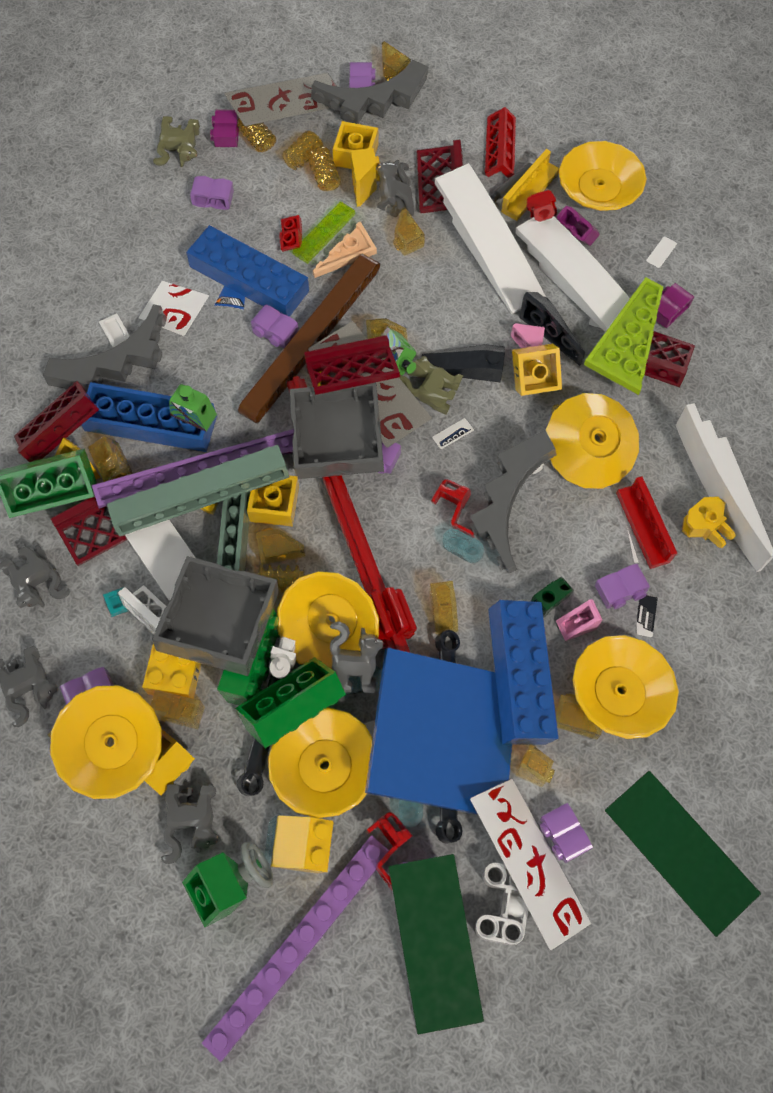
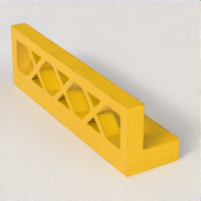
[501,149,559,221]

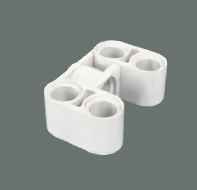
[474,863,529,945]

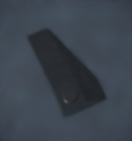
[519,292,585,366]
[422,344,505,383]

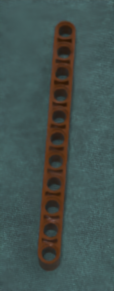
[238,253,380,423]

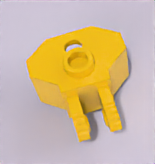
[682,497,736,548]

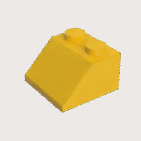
[351,148,380,207]
[145,730,195,796]
[270,815,334,874]

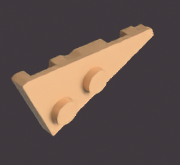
[313,221,377,278]

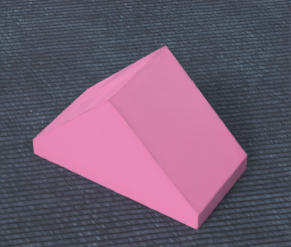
[511,323,545,348]
[556,599,602,641]

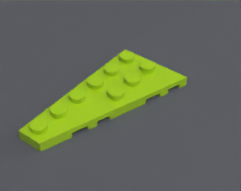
[584,277,663,395]

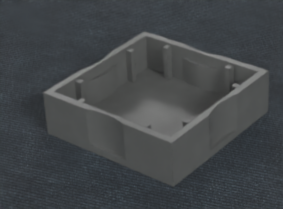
[290,382,384,479]
[152,556,279,676]

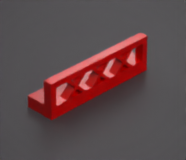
[485,107,516,178]
[616,476,677,569]

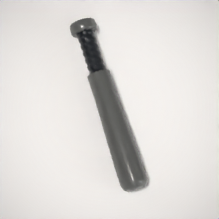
[490,163,533,202]

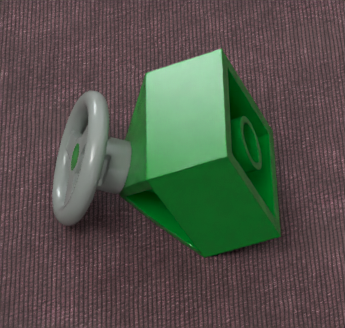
[182,842,273,928]

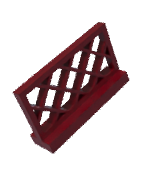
[417,139,463,213]
[644,331,695,388]
[304,335,400,395]
[14,381,99,462]
[51,497,127,566]

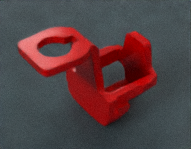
[526,190,558,222]
[431,479,475,539]
[366,812,412,891]

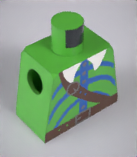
[382,327,416,376]
[169,384,217,432]

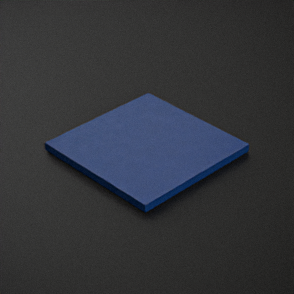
[365,648,512,815]

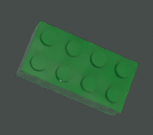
[0,448,97,518]
[217,608,280,705]
[235,657,346,748]

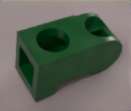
[530,577,574,618]

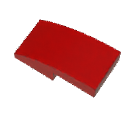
[280,215,302,252]

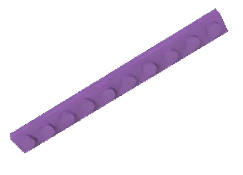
[92,429,294,508]
[201,835,389,1062]

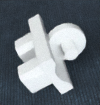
[269,637,296,678]

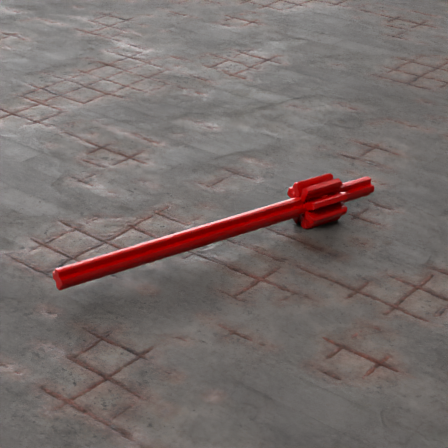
[287,376,417,653]

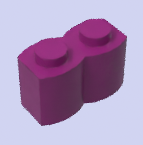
[210,109,240,147]
[557,206,600,246]
[656,283,694,328]

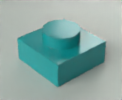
[103,587,129,617]

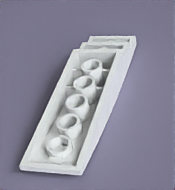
[435,163,546,314]
[516,216,630,332]
[676,403,773,572]
[125,520,195,602]

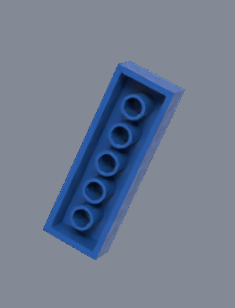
[186,225,309,317]
[81,382,217,452]
[488,600,559,745]

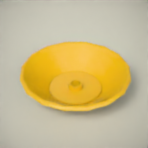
[559,141,647,211]
[546,393,639,489]
[277,571,379,668]
[572,635,679,739]
[50,685,162,799]
[268,707,373,818]

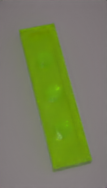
[292,201,355,264]

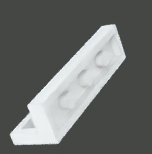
[118,585,180,658]

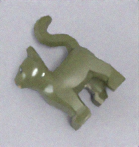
[153,116,200,167]
[399,356,463,415]

